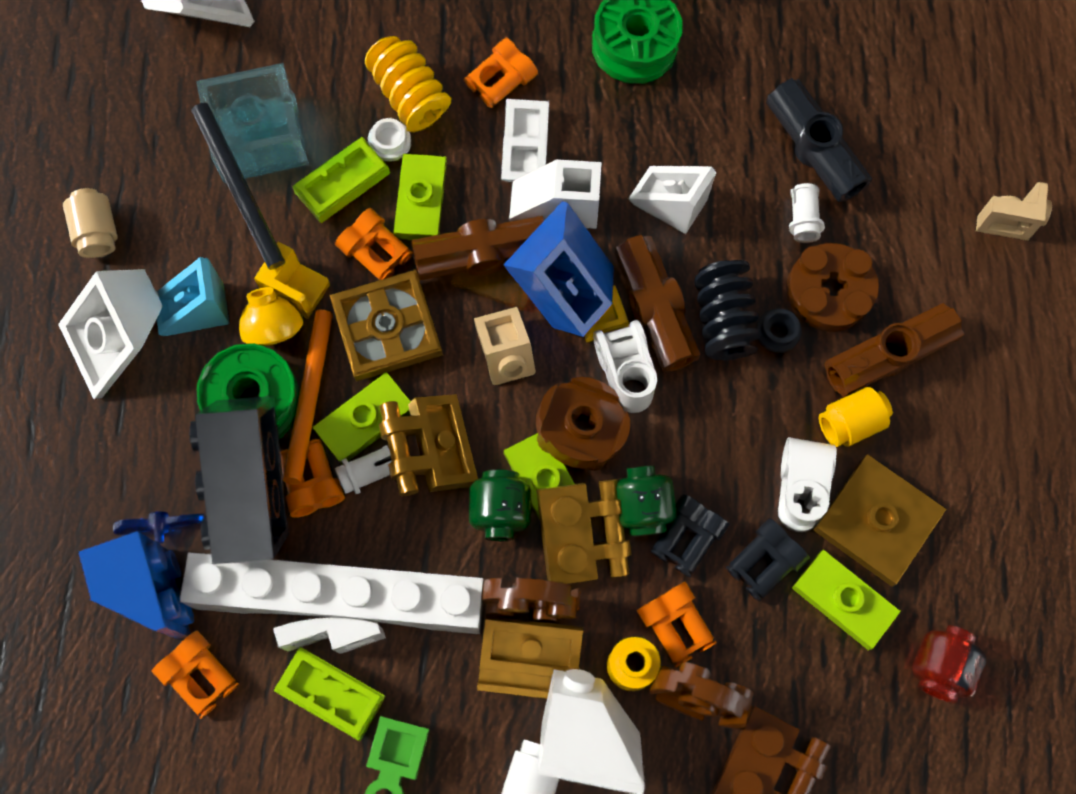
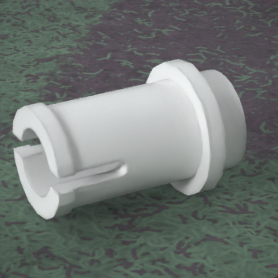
[789,183,825,243]
[335,445,392,494]

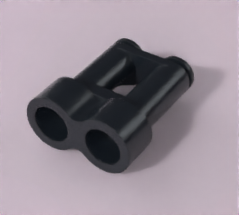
[650,494,730,578]
[725,518,810,602]

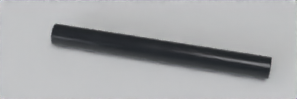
[191,103,285,270]

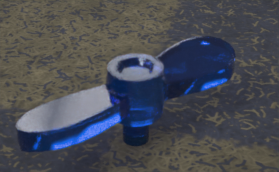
[113,511,204,544]

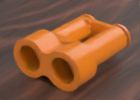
[464,38,538,108]
[335,208,413,280]
[280,439,345,518]
[636,581,717,667]
[152,630,239,719]

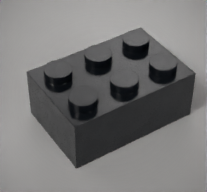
[189,396,289,565]

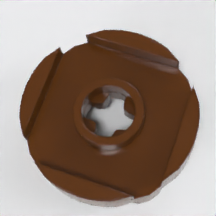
[786,243,879,332]
[536,377,630,470]
[481,578,581,623]
[649,662,754,728]

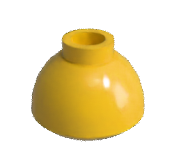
[239,287,303,346]

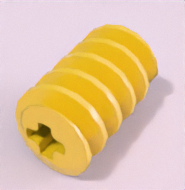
[364,36,451,132]

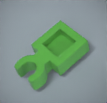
[365,716,430,794]

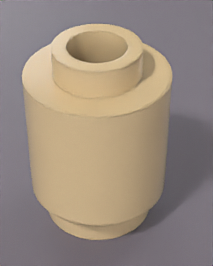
[63,188,118,258]

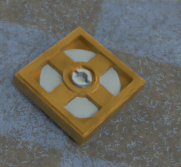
[329,270,443,382]

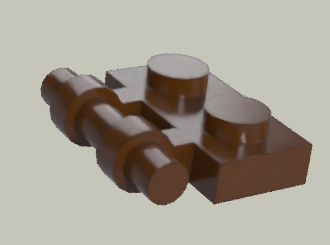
[712,706,831,794]

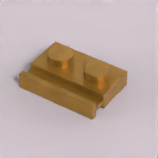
[477,616,583,699]

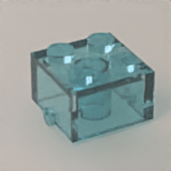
[196,63,309,183]

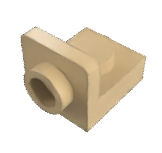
[976,182,1052,241]
[474,307,536,385]

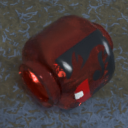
[912,625,987,704]

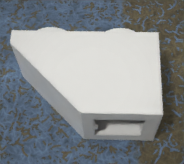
[509,160,601,229]

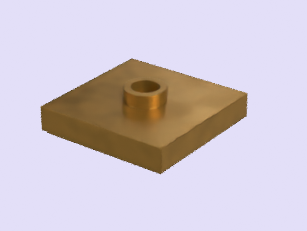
[813,454,946,586]

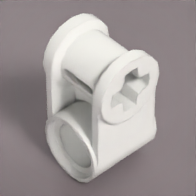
[593,320,657,413]
[778,437,837,532]

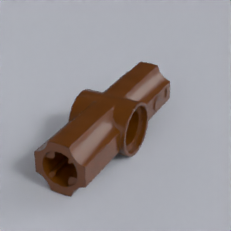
[412,216,544,280]
[615,235,701,372]
[824,303,964,398]

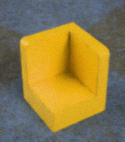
[254,242,330,319]

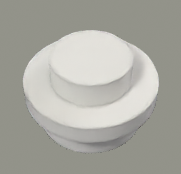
[368,118,411,161]

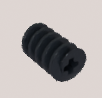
[694,260,762,360]

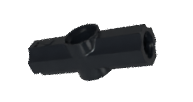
[766,78,873,202]

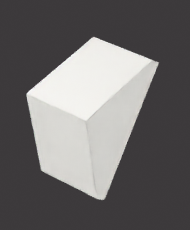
[629,166,716,234]

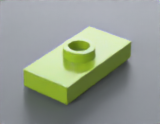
[292,137,390,223]
[394,154,447,240]
[313,372,411,465]
[504,433,575,520]
[792,550,901,650]
[274,647,386,741]

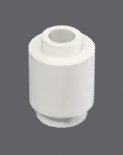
[502,740,559,794]

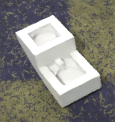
[501,99,549,182]
[273,618,386,654]

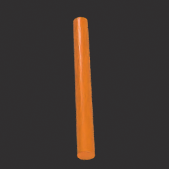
[282,310,333,484]

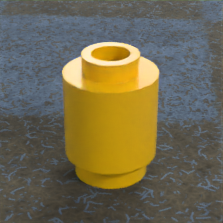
[819,387,893,447]
[607,637,660,691]

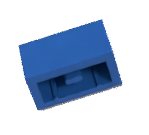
[504,201,614,337]
[78,531,194,641]

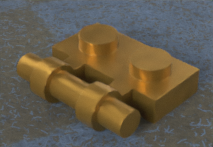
[379,394,478,497]
[536,479,632,584]

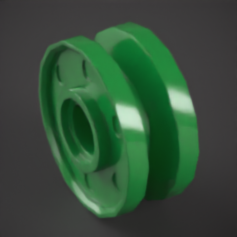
[592,0,682,84]
[197,343,300,439]

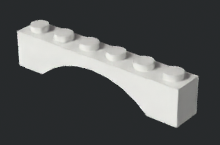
[180,553,484,634]

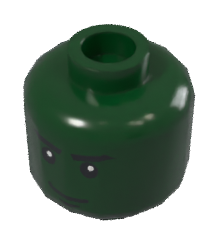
[616,465,677,535]
[469,470,531,542]

